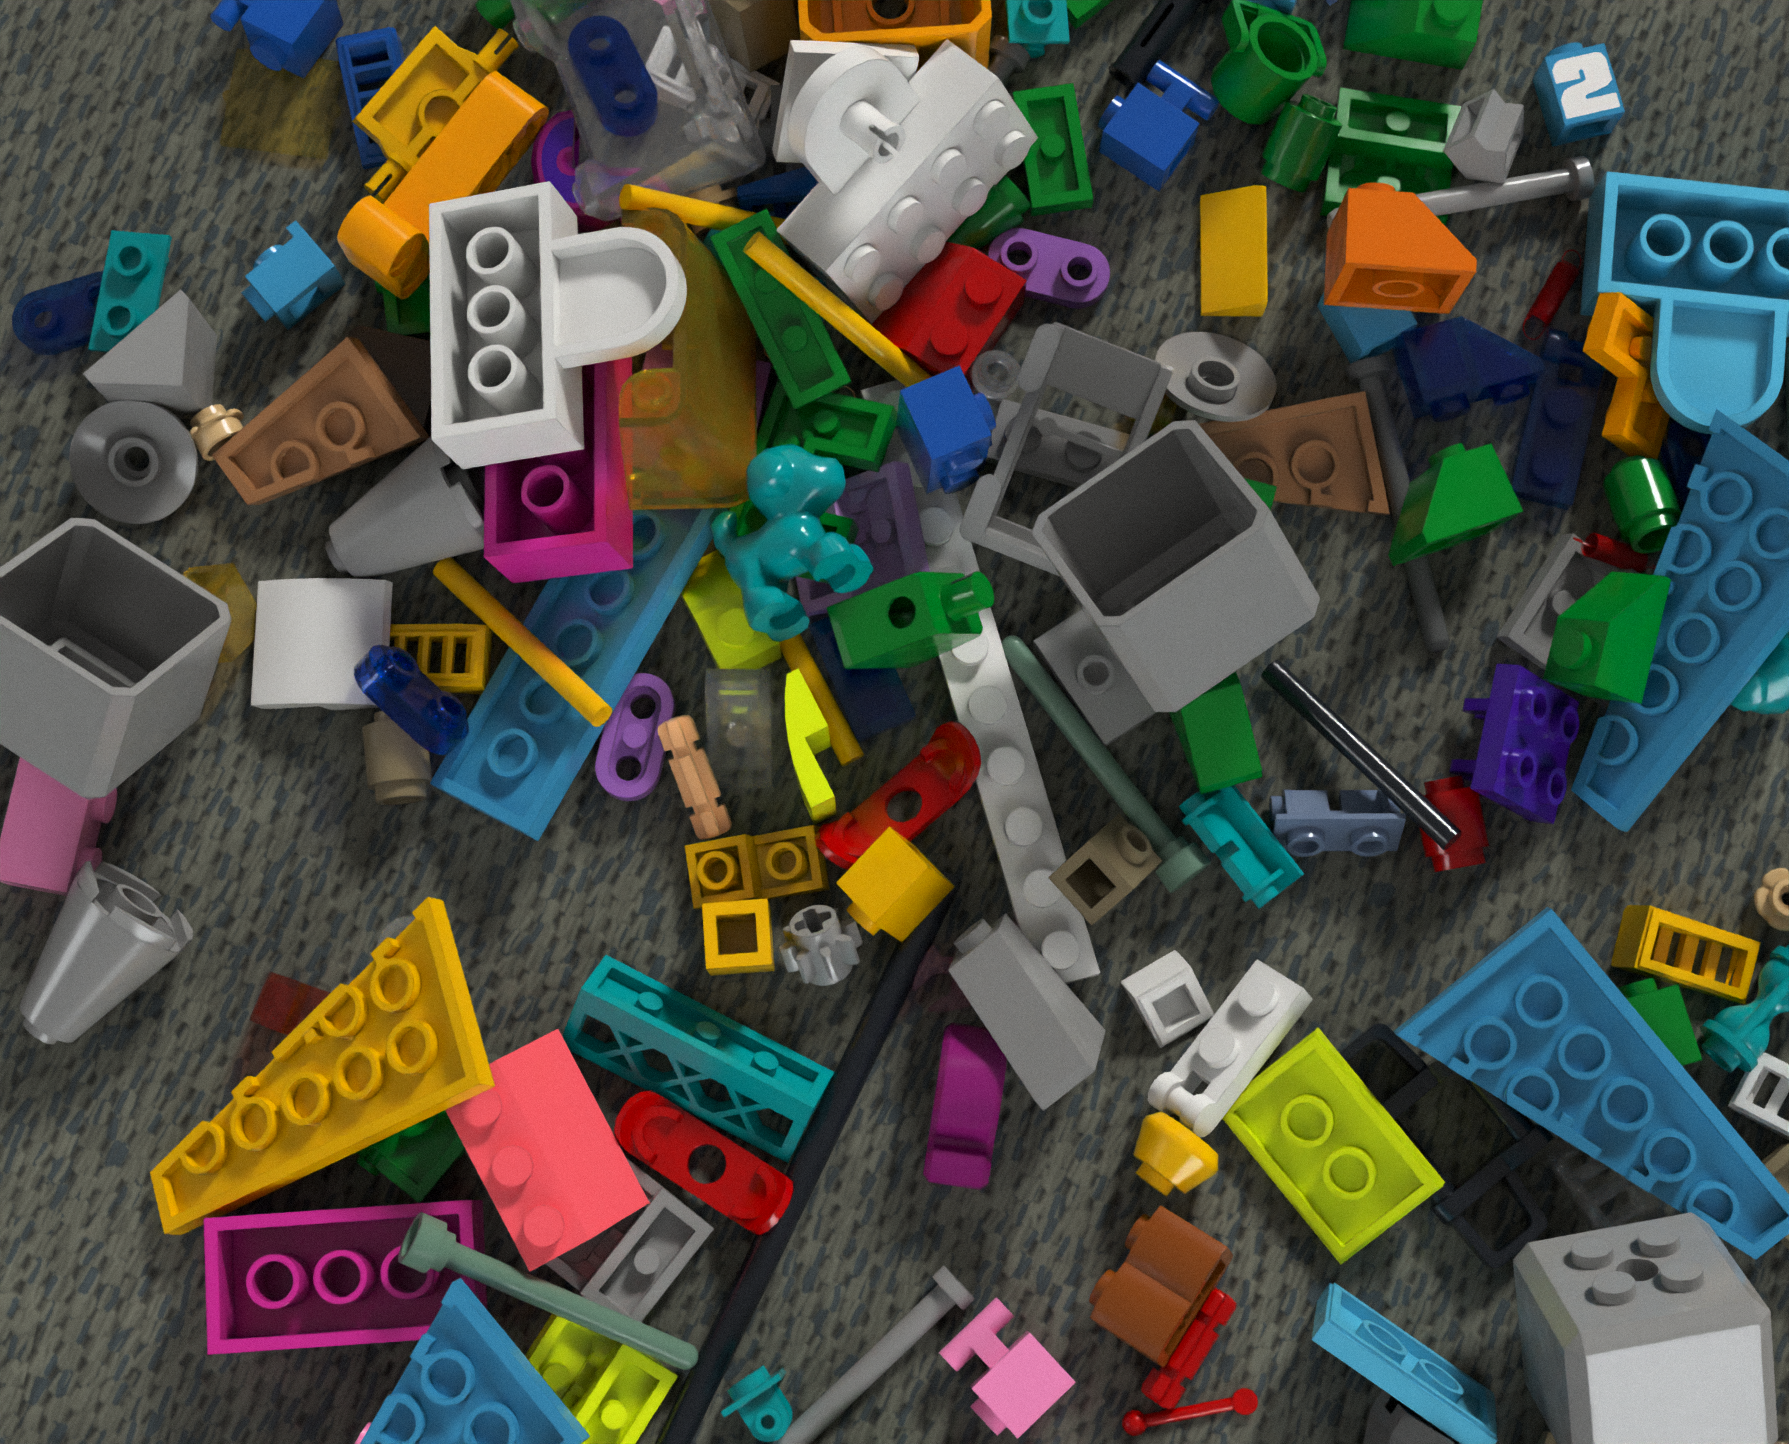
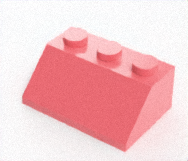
[445,1029,650,1272]

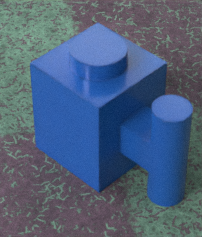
[210,0,344,79]
[1097,60,1220,192]

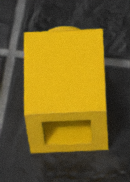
[836,826,955,942]
[702,899,775,976]

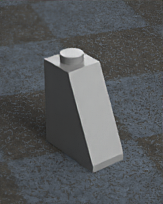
[948,913,1106,1111]

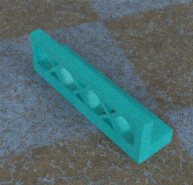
[562,955,834,1163]

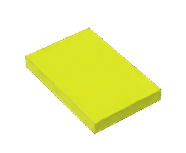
[1222,1027,1445,1265]

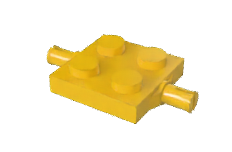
[352,26,519,203]

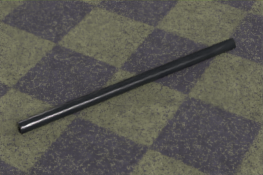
[655,869,962,1444]

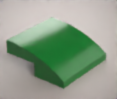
[1320,87,1461,225]

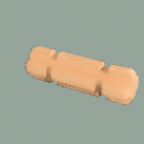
[657,715,732,840]

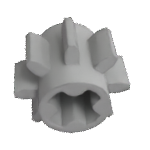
[779,905,863,986]

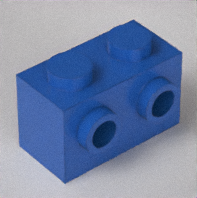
[896,365,996,494]

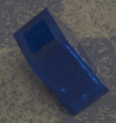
[1392,316,1545,422]

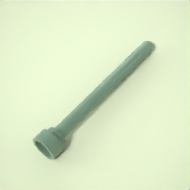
[1001,635,1211,894]
[398,1212,698,1370]

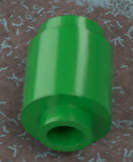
[1261,94,1343,192]
[1602,455,1682,553]

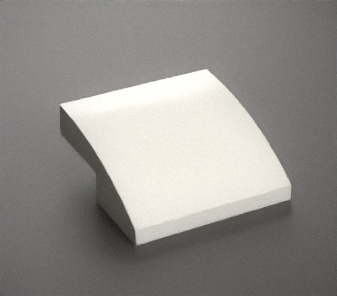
[251,578,393,710]

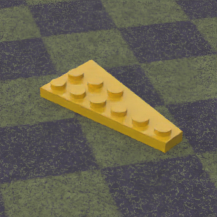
[150,897,495,1235]

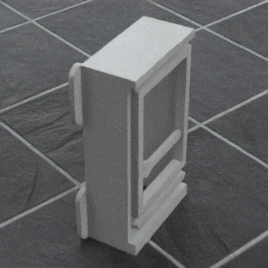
[959,322,1174,576]

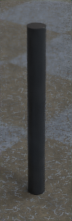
[1261,659,1462,850]

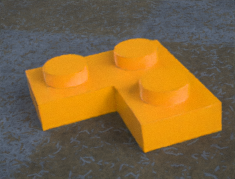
[1583,292,1670,459]

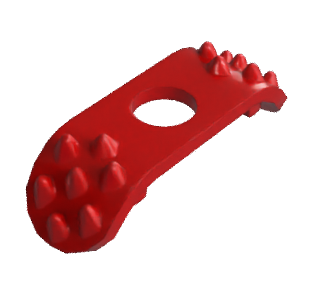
[814,721,981,870]
[614,1090,793,1235]

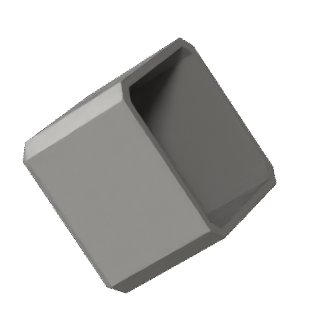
[1032,420,1320,712]
[0,518,232,800]
[1513,1212,1778,1444]

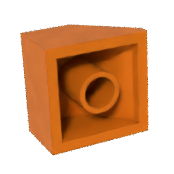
[1324,182,1477,314]

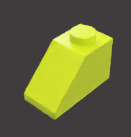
[680,550,782,685]

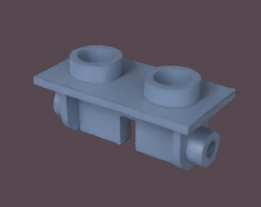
[1269,789,1406,857]

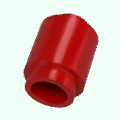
[1419,776,1489,872]

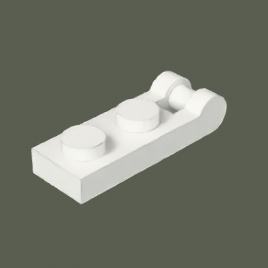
[1148,959,1313,1138]

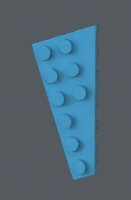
[1571,409,1789,832]
[1393,907,1789,1260]
[360,1278,590,1444]

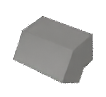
[1443,89,1524,184]

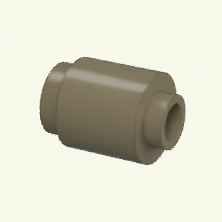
[362,709,432,805]

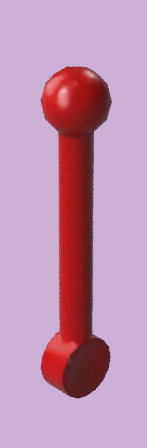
[1122,1388,1258,1436]

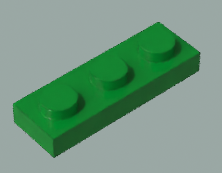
[710,209,852,410]

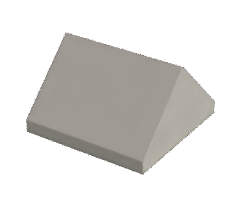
[83,289,217,419]

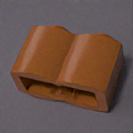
[1089,1205,1233,1367]

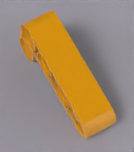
[337,71,549,300]

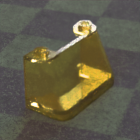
[619,207,757,510]

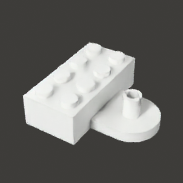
[776,39,1038,324]
[429,181,687,469]

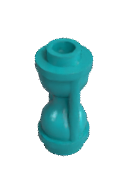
[1700,944,1789,1072]

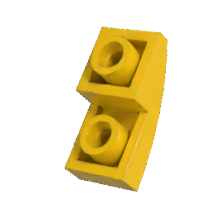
[685,825,830,909]

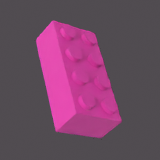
[484,357,633,583]
[204,1200,487,1355]

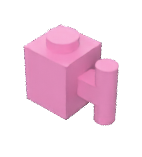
[939,1297,1076,1439]

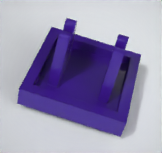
[1449,664,1579,824]

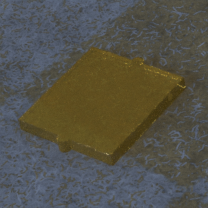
[220,48,342,159]

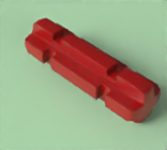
[1141,1287,1237,1410]

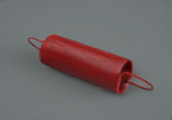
[1523,249,1581,340]
[1573,533,1656,573]

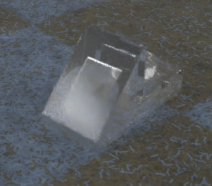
[705,669,774,788]

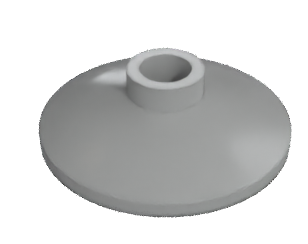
[1154,332,1277,422]
[69,400,198,524]

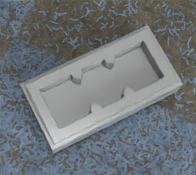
[1033,609,1156,747]

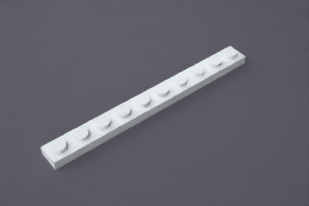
[861,380,1100,984]

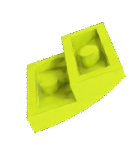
[785,668,837,825]
[525,1314,678,1444]

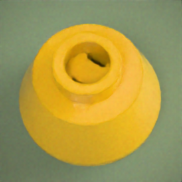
[1133,1111,1218,1197]

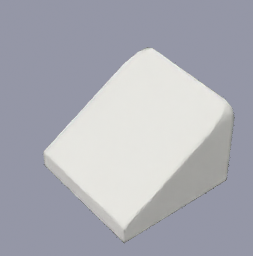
[1121,950,1214,1048]

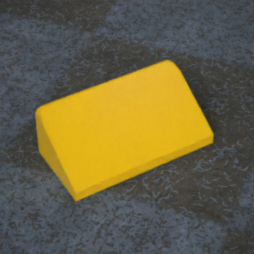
[1200,185,1268,317]

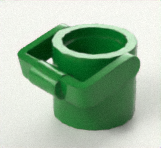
[1211,0,1327,125]

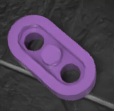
[988,228,1110,309]
[595,673,676,801]

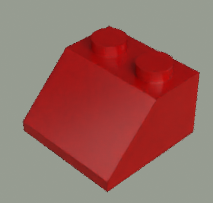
[864,242,1027,384]

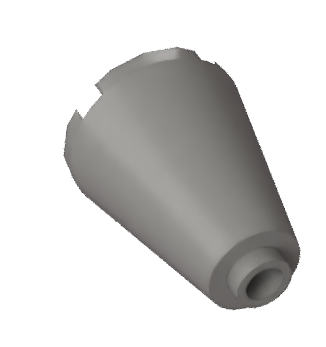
[325,436,485,579]
[19,861,193,1045]

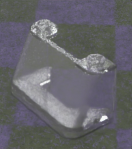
[510,0,766,221]

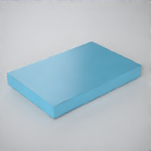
[1311,1282,1497,1444]

